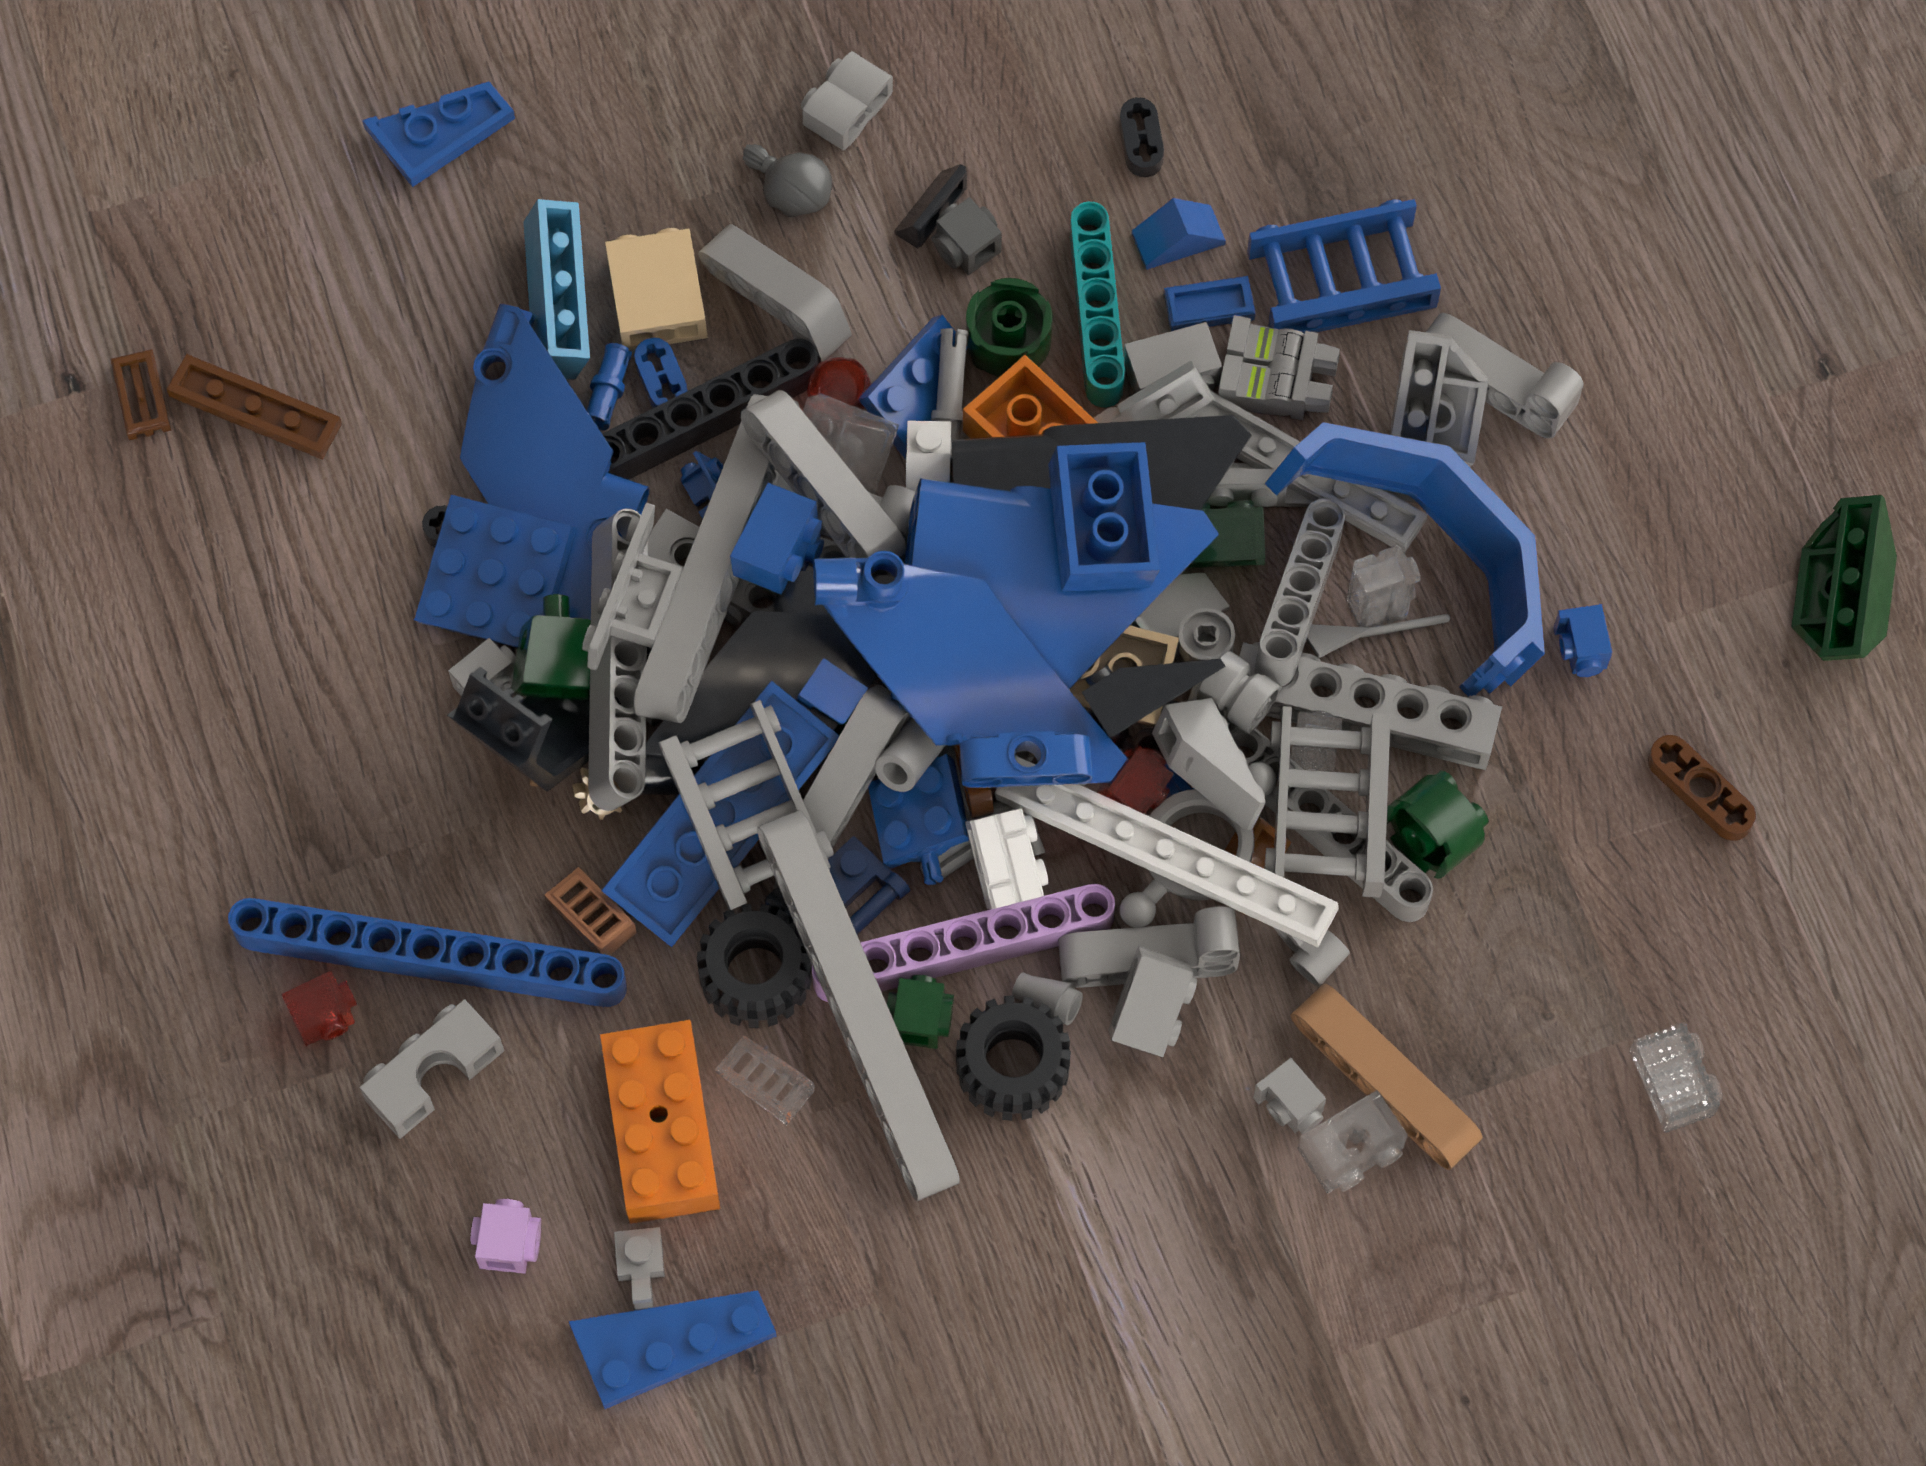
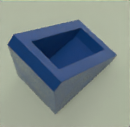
[1131,198,1226,270]

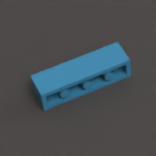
[523,199,590,379]

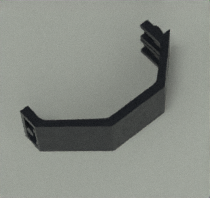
[447,647,652,792]

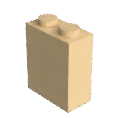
[605,228,708,351]

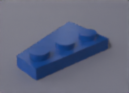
[362,81,515,187]
[858,315,968,460]

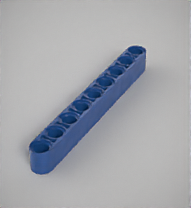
[228,898,627,1007]

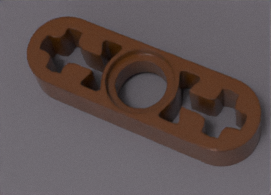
[1648,735,1756,841]

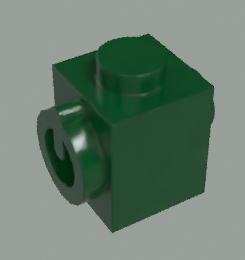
[887,975,954,1049]

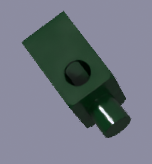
[511,594,591,700]

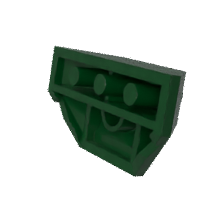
[1791,495,1897,661]

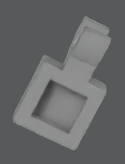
[614,1227,665,1310]

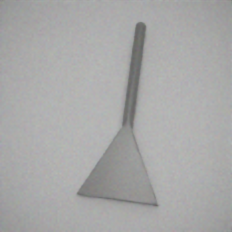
[1306,614,1450,658]

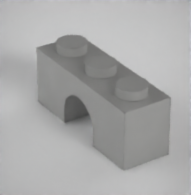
[359,999,504,1139]

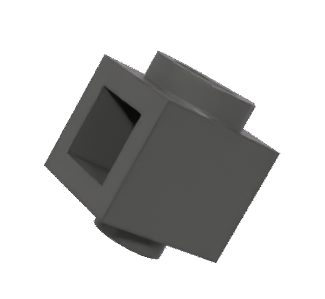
[931,197,1002,276]

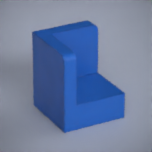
[796,658,868,724]

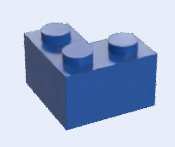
[730,483,824,594]

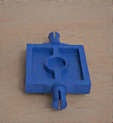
[868,754,969,885]

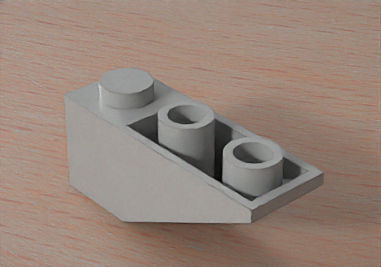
[1152,698,1266,831]

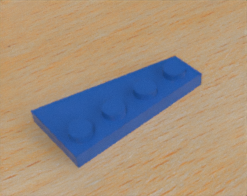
[569,1290,777,1409]

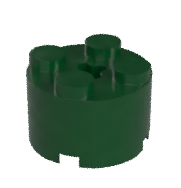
[966,278,1052,377]
[1386,770,1489,879]

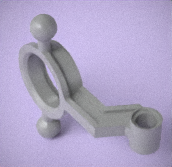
[1120,762,1350,987]

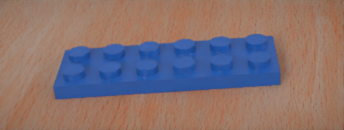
[601,681,839,947]

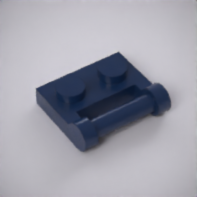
[828,836,910,935]

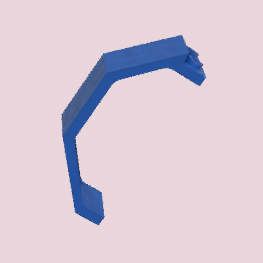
[1265,422,1545,697]

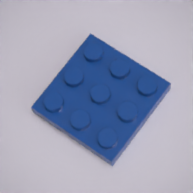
[414,495,577,648]

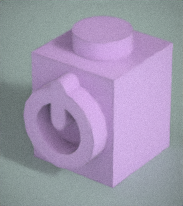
[471,1199,541,1274]

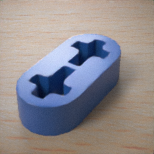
[634,337,688,408]

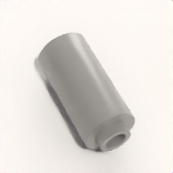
[875,717,945,792]

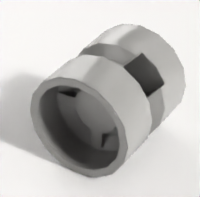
[1175,607,1235,663]
[1197,651,1281,734]

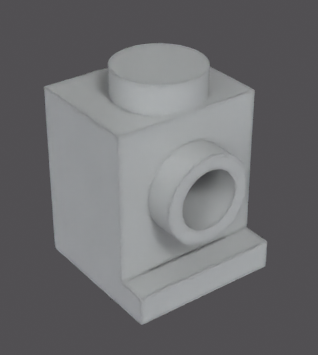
[448,638,516,696]
[1253,1058,1326,1135]

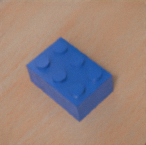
[1048,442,1160,592]

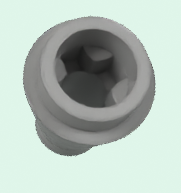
[1012,972,1083,1025]

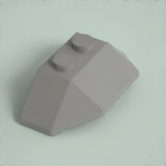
[1387,330,1489,502]

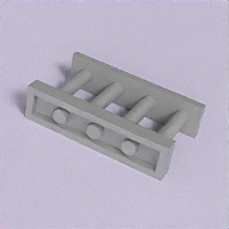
[658,700,834,910]
[1264,706,1391,898]

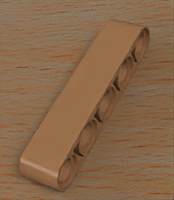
[1291,984,1483,1170]

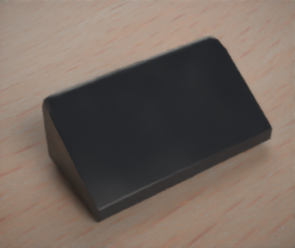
[894,164,967,249]

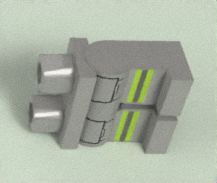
[1219,315,1340,420]

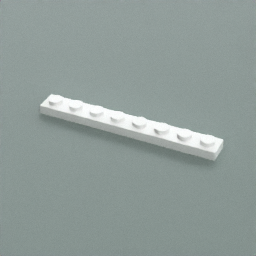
[995,756,1338,947]

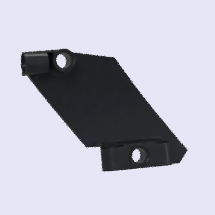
[641,571,895,795]

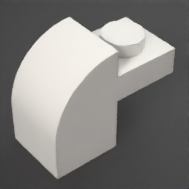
[906,421,951,492]

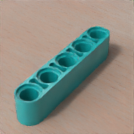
[1070,201,1125,408]

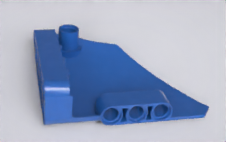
[891,478,1219,701]

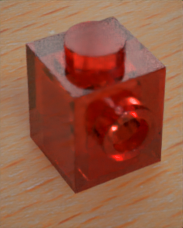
[1097,746,1174,814]
[281,971,357,1046]

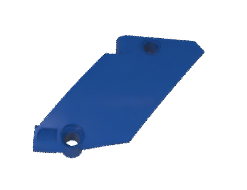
[460,304,649,620]
[813,551,1128,788]

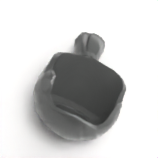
[742,144,832,217]

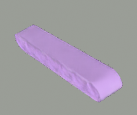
[812,884,1115,1002]

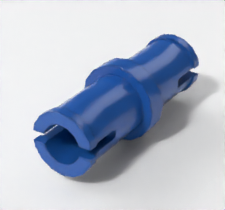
[587,343,632,431]

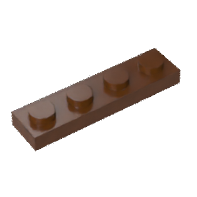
[167,354,342,460]

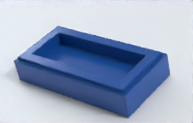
[1164,276,1256,331]

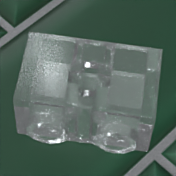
[1297,1090,1408,1194]

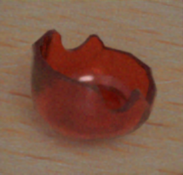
[807,357,872,421]

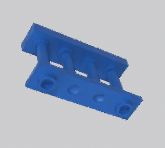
[1247,199,1441,334]

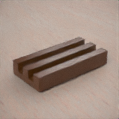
[110,349,172,440]

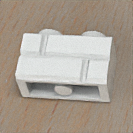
[965,808,1048,909]

